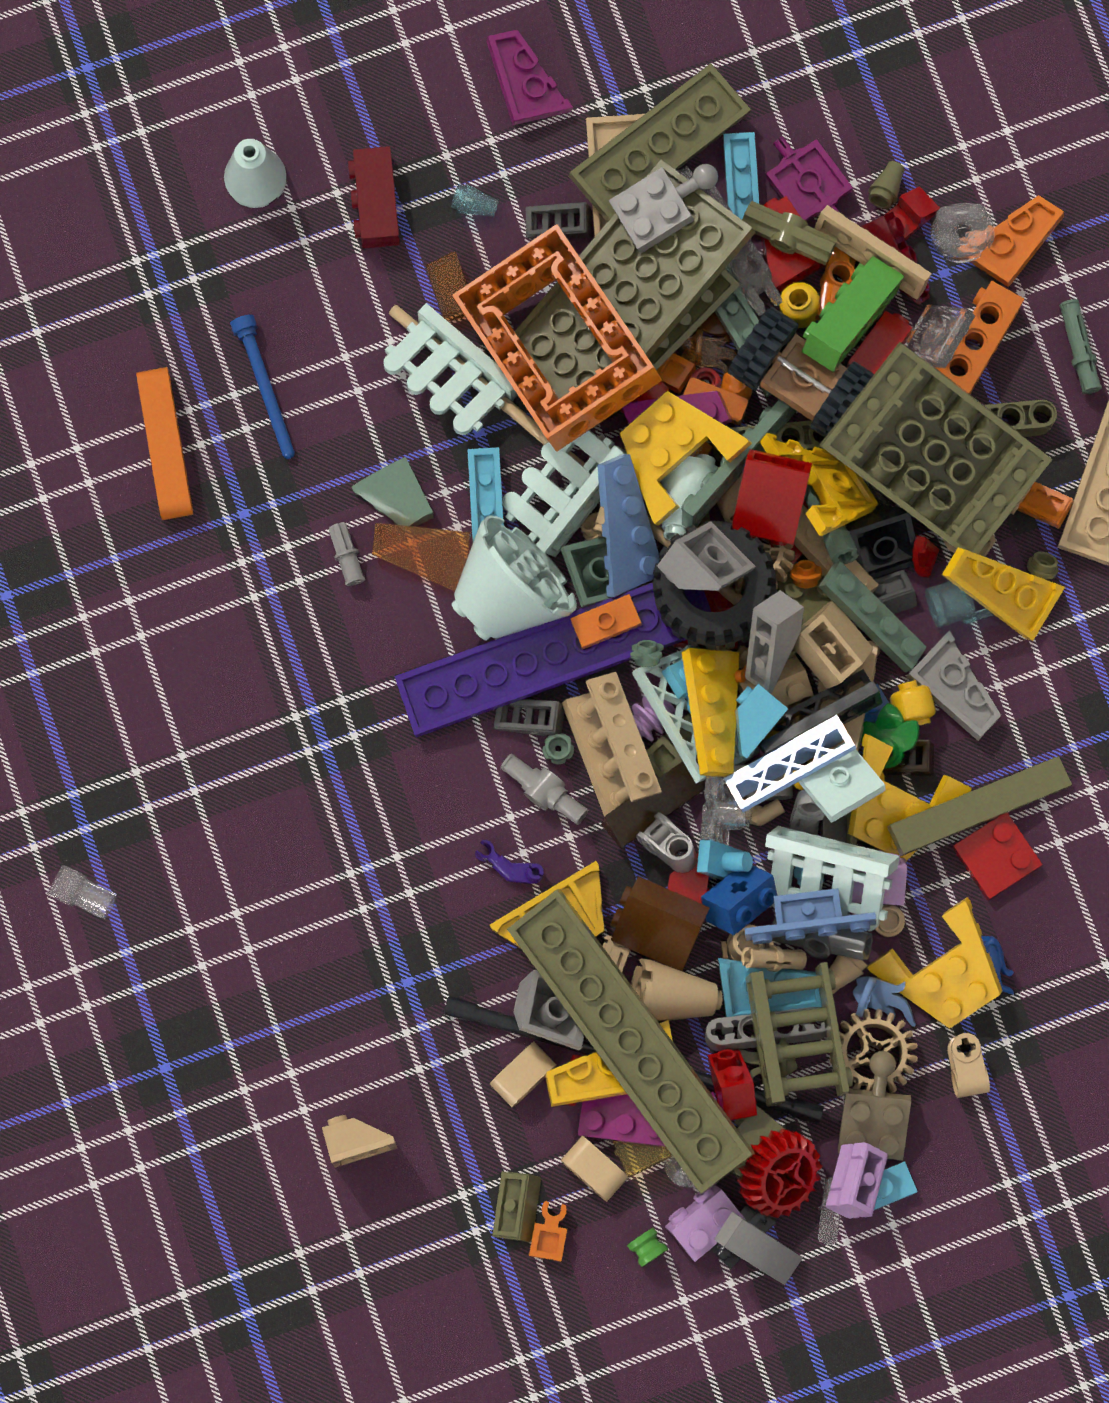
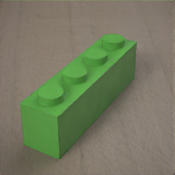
[802,256,904,372]

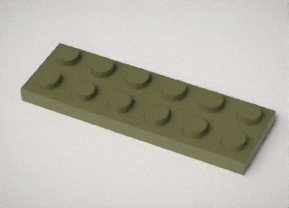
[568,63,751,222]

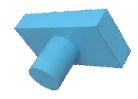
[697,840,753,880]
[874,1162,918,1210]

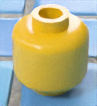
[779,282,820,328]
[890,680,936,726]

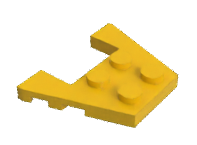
[620,391,752,526]
[760,433,879,536]
[848,734,972,862]
[867,897,1003,1029]

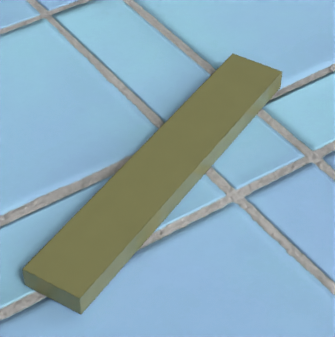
[887,756,1072,857]

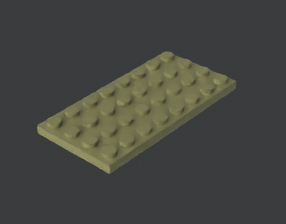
[515,160,755,399]

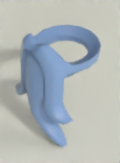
[853,976,916,1027]

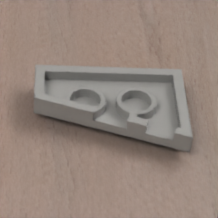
[906,630,1001,741]

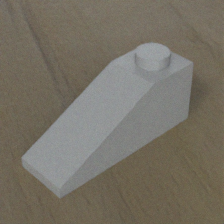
[745,590,804,693]

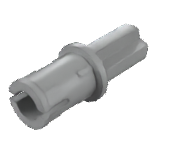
[329,522,365,586]

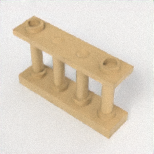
[562,672,662,817]

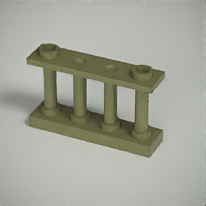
[745,962,853,1107]

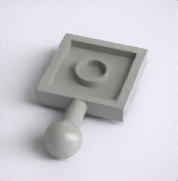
[609,164,718,254]

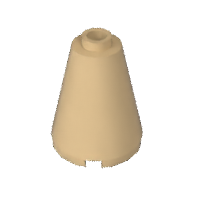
[631,958,722,1022]

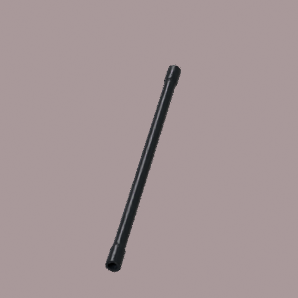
[444,996,824,1125]

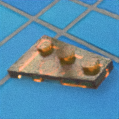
[372,523,471,592]

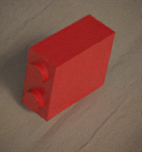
[732,449,812,546]

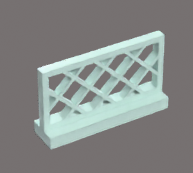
[632,645,760,783]

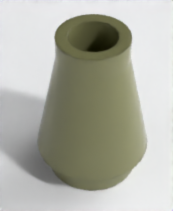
[868,161,905,209]

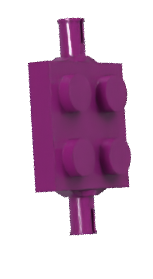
[766,136,853,222]

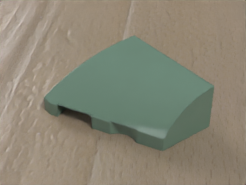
[352,457,434,531]

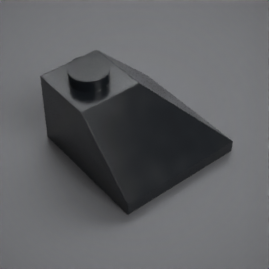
[845,505,915,579]

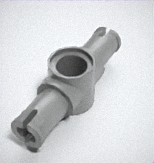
[501,753,588,825]

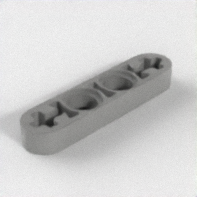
[705,1007,826,1051]

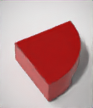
[913,535,939,578]

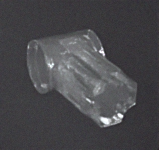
[47,865,117,920]

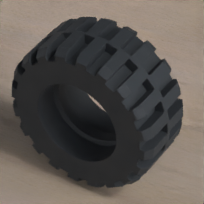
[653,521,777,650]

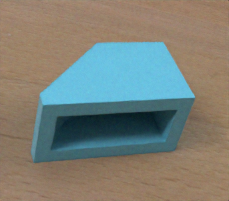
[735,684,788,760]

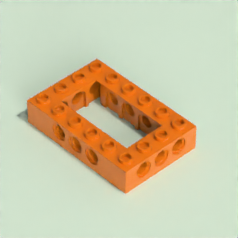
[452,224,663,452]

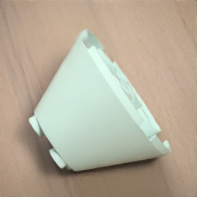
[452,515,577,641]

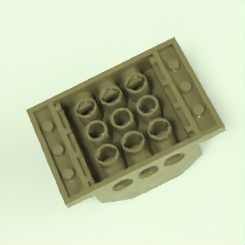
[820,342,1053,554]

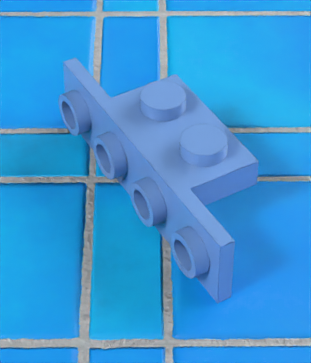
[744,888,876,944]

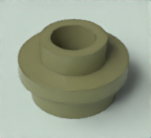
[1027,552,1058,580]

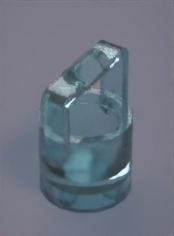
[925,581,994,628]

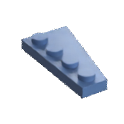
[597,454,660,597]

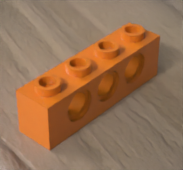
[934,281,1024,394]

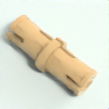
[741,945,807,972]

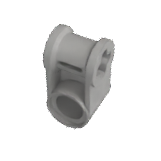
[636,812,698,873]

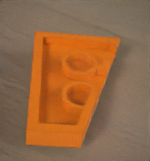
[958,195,1064,288]

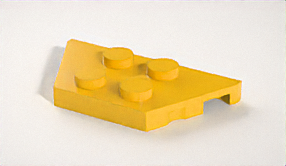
[490,861,604,948]

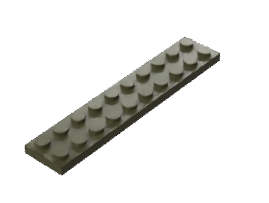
[507,889,755,1194]

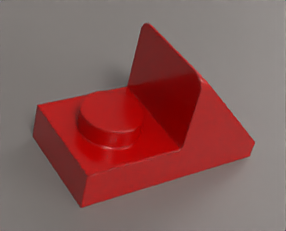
[885,186,941,240]

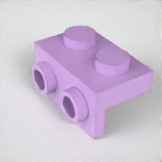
[665,1185,746,1262]

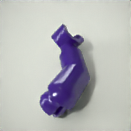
[475,840,544,884]

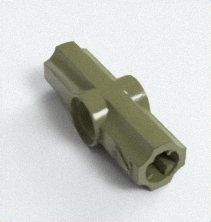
[742,201,837,266]

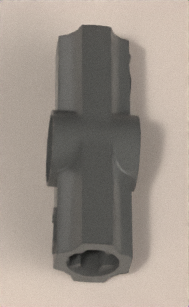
[772,917,873,961]

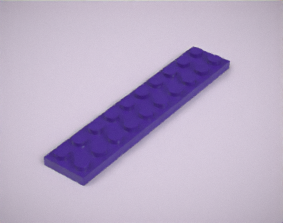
[394,583,711,738]

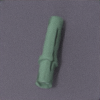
[1059,299,1102,394]

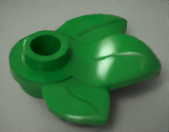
[861,703,919,768]

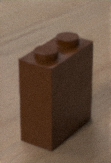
[610,876,710,971]

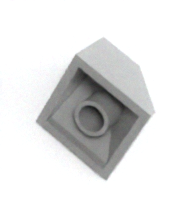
[657,521,756,591]
[513,970,584,1050]

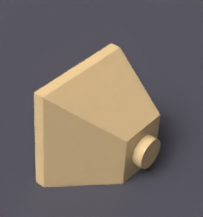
[322,1115,397,1168]

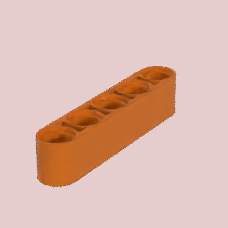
[136,367,193,520]

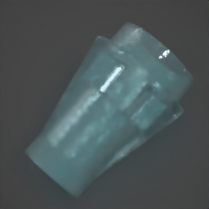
[451,183,499,218]

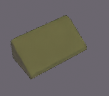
[492,1171,541,1242]

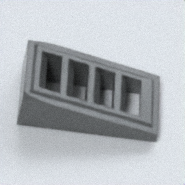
[526,202,592,239]
[494,699,565,737]

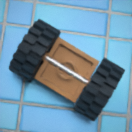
[728,307,874,438]

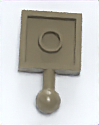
[838,1051,911,1161]

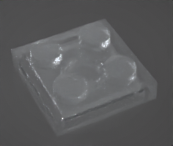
[904,305,975,369]

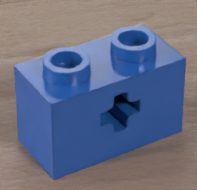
[701,865,778,935]

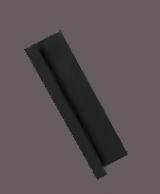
[758,669,883,755]

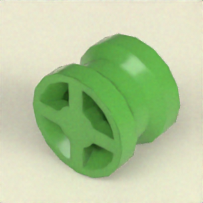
[627,1227,668,1268]

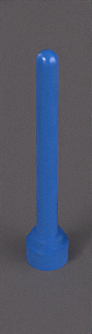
[230,314,295,459]

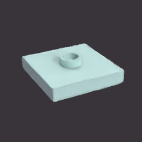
[795,742,886,823]

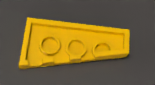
[942,547,1065,641]
[682,648,739,777]
[545,1020,673,1107]

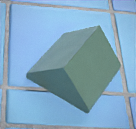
[561,537,638,608]

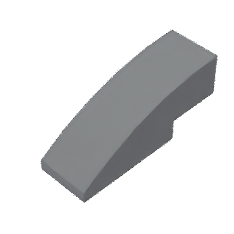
[714,1212,803,1285]

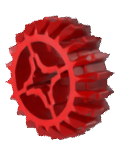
[737,1129,823,1218]

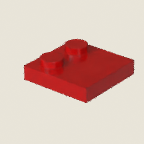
[952,813,1043,901]

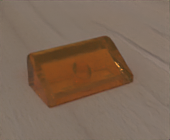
[426,251,467,322]

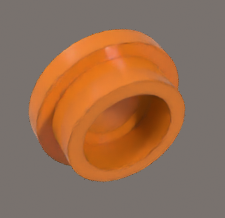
[790,560,822,588]

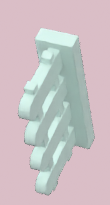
[384,303,518,435]
[502,430,627,557]
[765,826,900,931]

